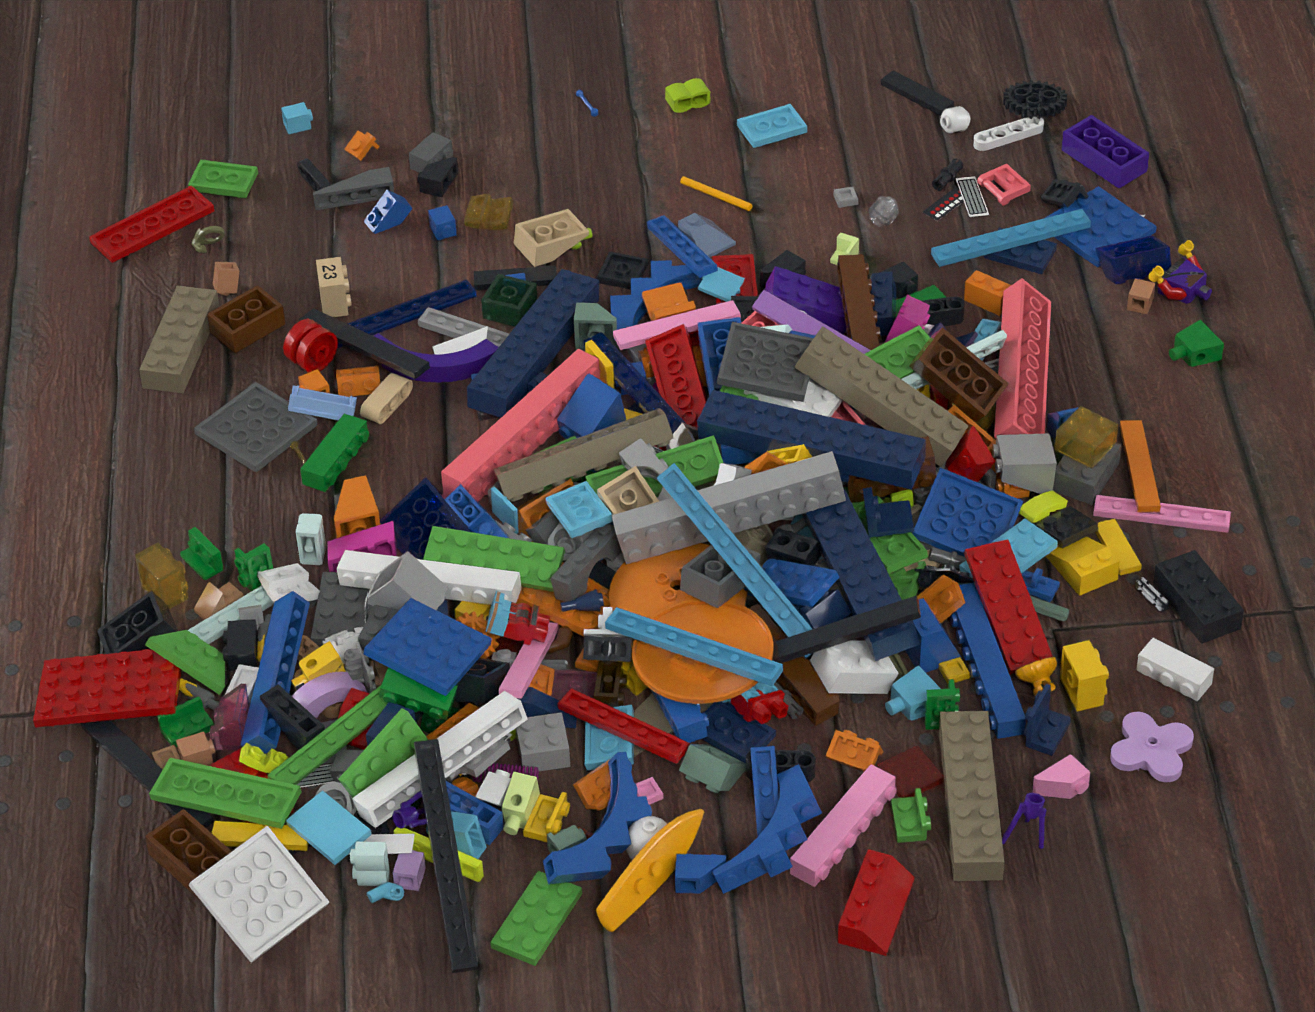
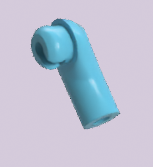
[367,882,404,903]

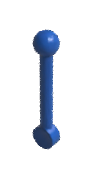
[576,90,598,116]

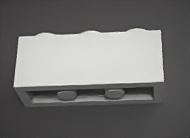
[1137,638,1214,701]

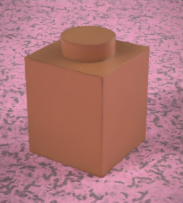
[213,262,239,295]
[1127,278,1155,314]
[176,732,215,766]

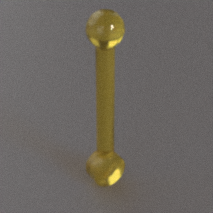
[290,441,306,464]

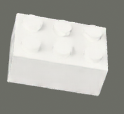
[810,640,899,694]

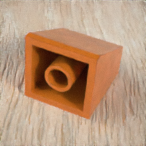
[334,475,380,539]

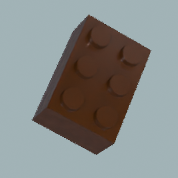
[207,285,285,353]

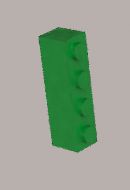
[300,413,369,492]

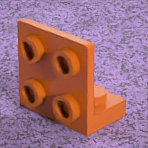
[642,282,696,321]

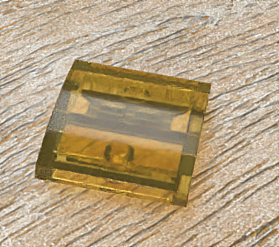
[464,193,514,230]

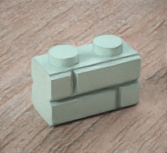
[296,513,326,565]

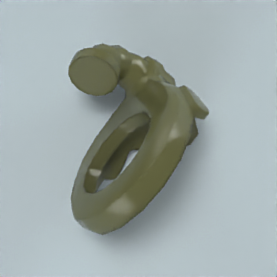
[192,226,225,253]

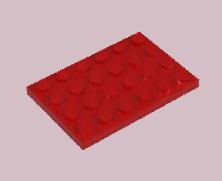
[33,649,181,728]

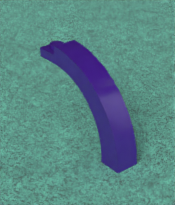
[374,333,499,382]

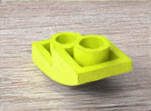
[1019,490,1068,523]
[239,742,288,773]

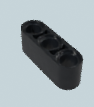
[922,297,965,326]
[746,750,816,782]

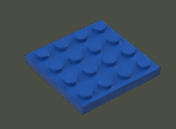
[1045,186,1157,268]
[912,468,1023,557]
[363,598,492,696]

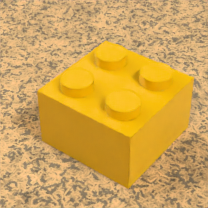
[1060,640,1109,712]

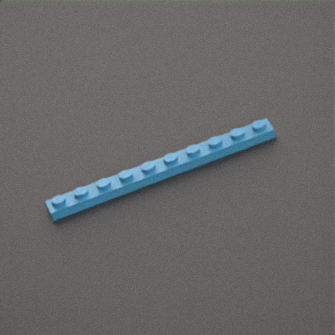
[657,463,812,658]

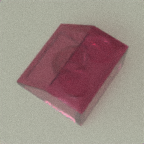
[210,683,250,750]

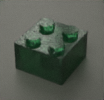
[481,274,537,327]

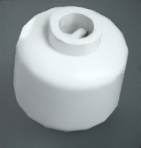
[940,106,970,134]

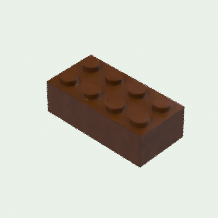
[909,327,1009,422]
[844,436,936,503]
[145,809,232,902]

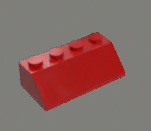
[838,849,915,956]

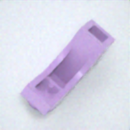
[292,672,367,718]

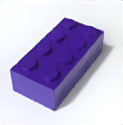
[1062,115,1149,188]
[765,266,846,335]

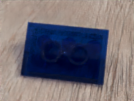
[1096,235,1171,284]

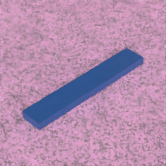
[646,215,718,278]

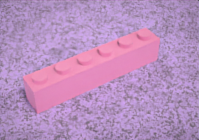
[790,764,897,887]

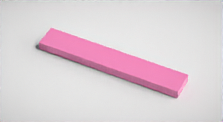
[613,300,741,350]
[1093,495,1231,533]
[499,623,559,699]

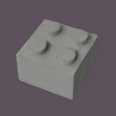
[515,712,570,773]

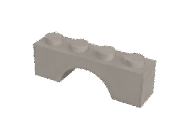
[619,438,672,501]

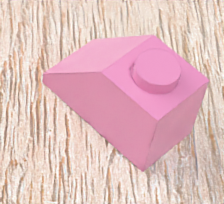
[1033,754,1090,799]

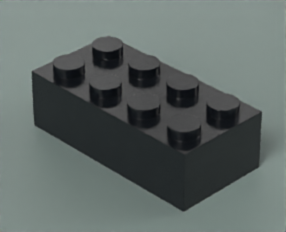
[1153,550,1244,644]

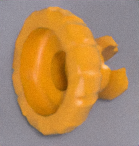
[1015,657,1057,696]

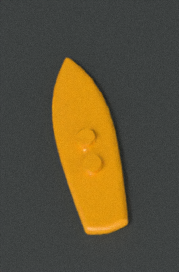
[596,809,704,932]

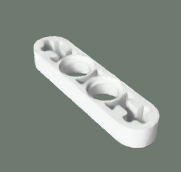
[973,117,1044,151]

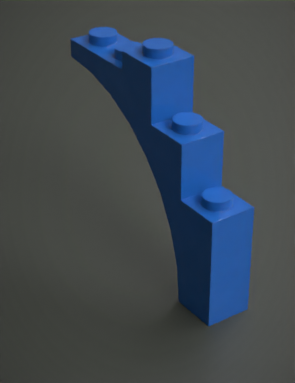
[610,260,703,330]
[543,752,652,884]
[712,764,822,894]

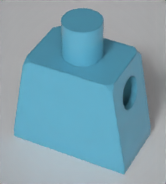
[885,666,941,720]
[426,811,487,859]

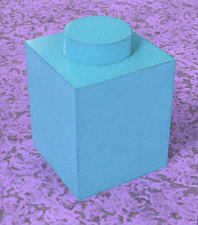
[281,102,313,134]

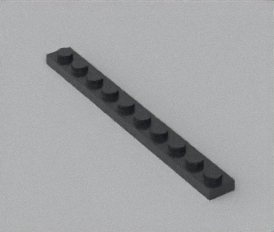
[414,739,478,973]

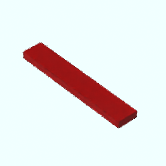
[558,688,690,764]

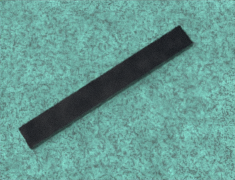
[298,308,430,379]
[772,596,921,663]
[80,720,214,828]

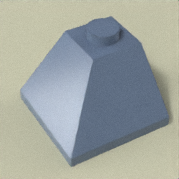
[678,213,736,258]

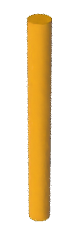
[680,176,753,211]

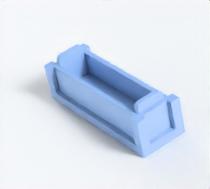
[288,386,357,420]

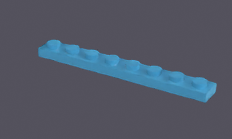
[931,209,1091,267]
[605,607,783,686]

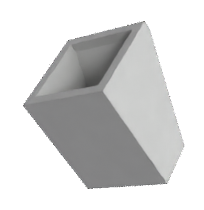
[992,433,1057,494]
[364,552,448,610]

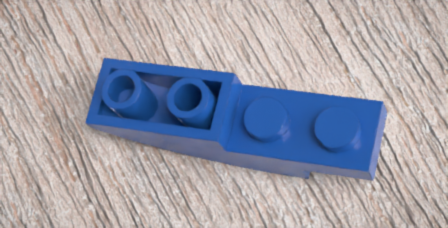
[445,484,509,538]

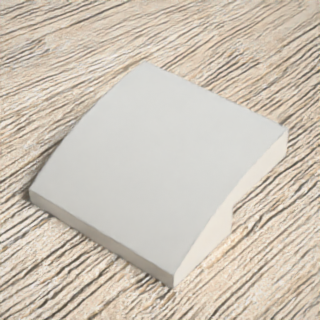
[258,563,320,603]

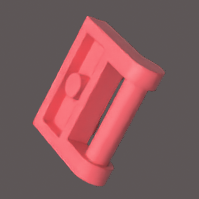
[977,164,1031,206]

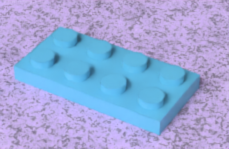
[960,519,1057,578]

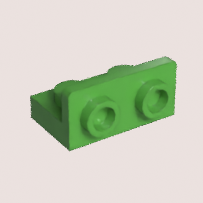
[890,788,931,843]

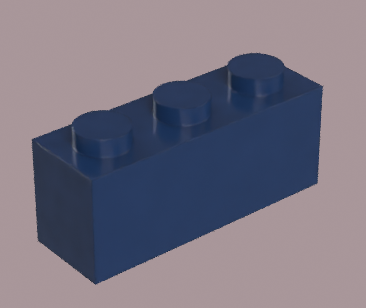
[871,271,896,336]

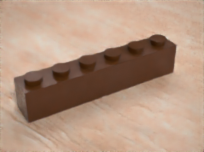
[837,254,882,350]
[749,604,840,726]

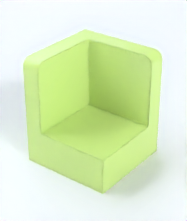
[830,232,859,265]

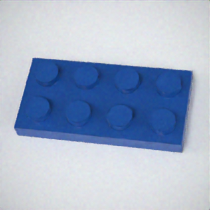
[743,558,839,607]

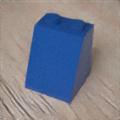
[557,373,626,439]
[905,598,962,673]

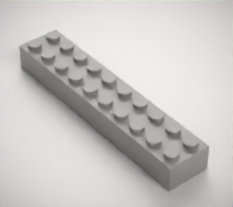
[611,451,846,564]

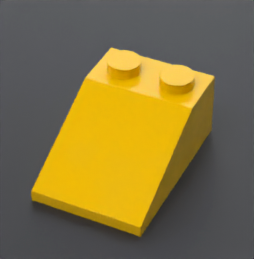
[1046,537,1120,596]

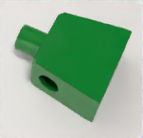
[1169,320,1224,367]

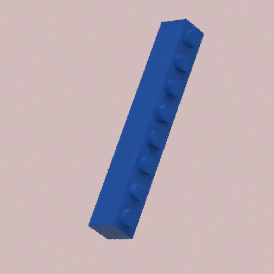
[950,583,1026,739]
[240,591,310,754]

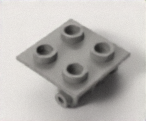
[344,641,376,693]

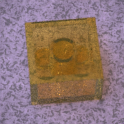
[1055,406,1118,468]
[135,542,188,609]

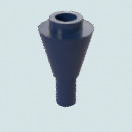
[560,589,604,612]

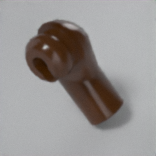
[547,626,573,654]

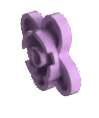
[1110,712,1194,782]

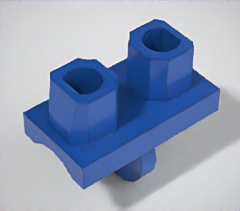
[1021,568,1060,602]

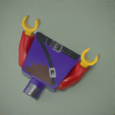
[1149,240,1212,304]

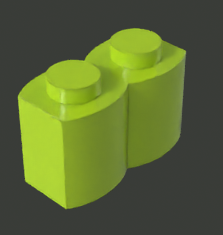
[665,78,710,113]

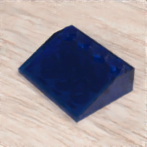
[380,477,474,560]

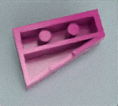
[885,295,930,343]
[328,521,397,572]

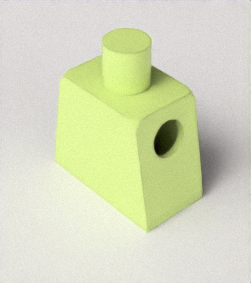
[502,772,540,835]

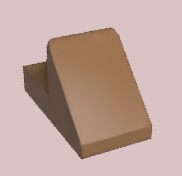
[194,582,244,620]

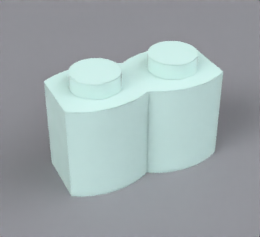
[350,842,390,886]

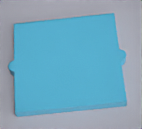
[698,267,745,302]
[491,487,519,534]

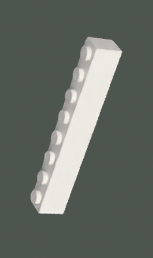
[337,550,522,605]
[352,691,528,828]

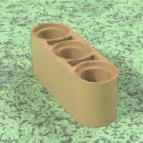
[360,373,413,424]

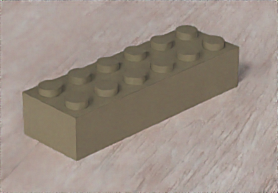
[139,286,220,393]

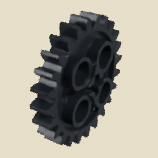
[1003,80,1067,119]

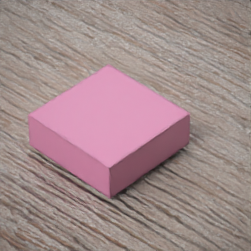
[636,777,663,804]

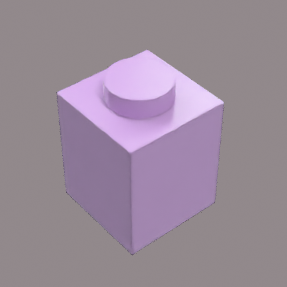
[393,850,426,891]

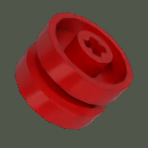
[283,319,338,372]

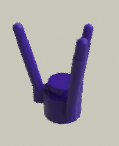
[392,790,427,829]
[1002,793,1047,849]

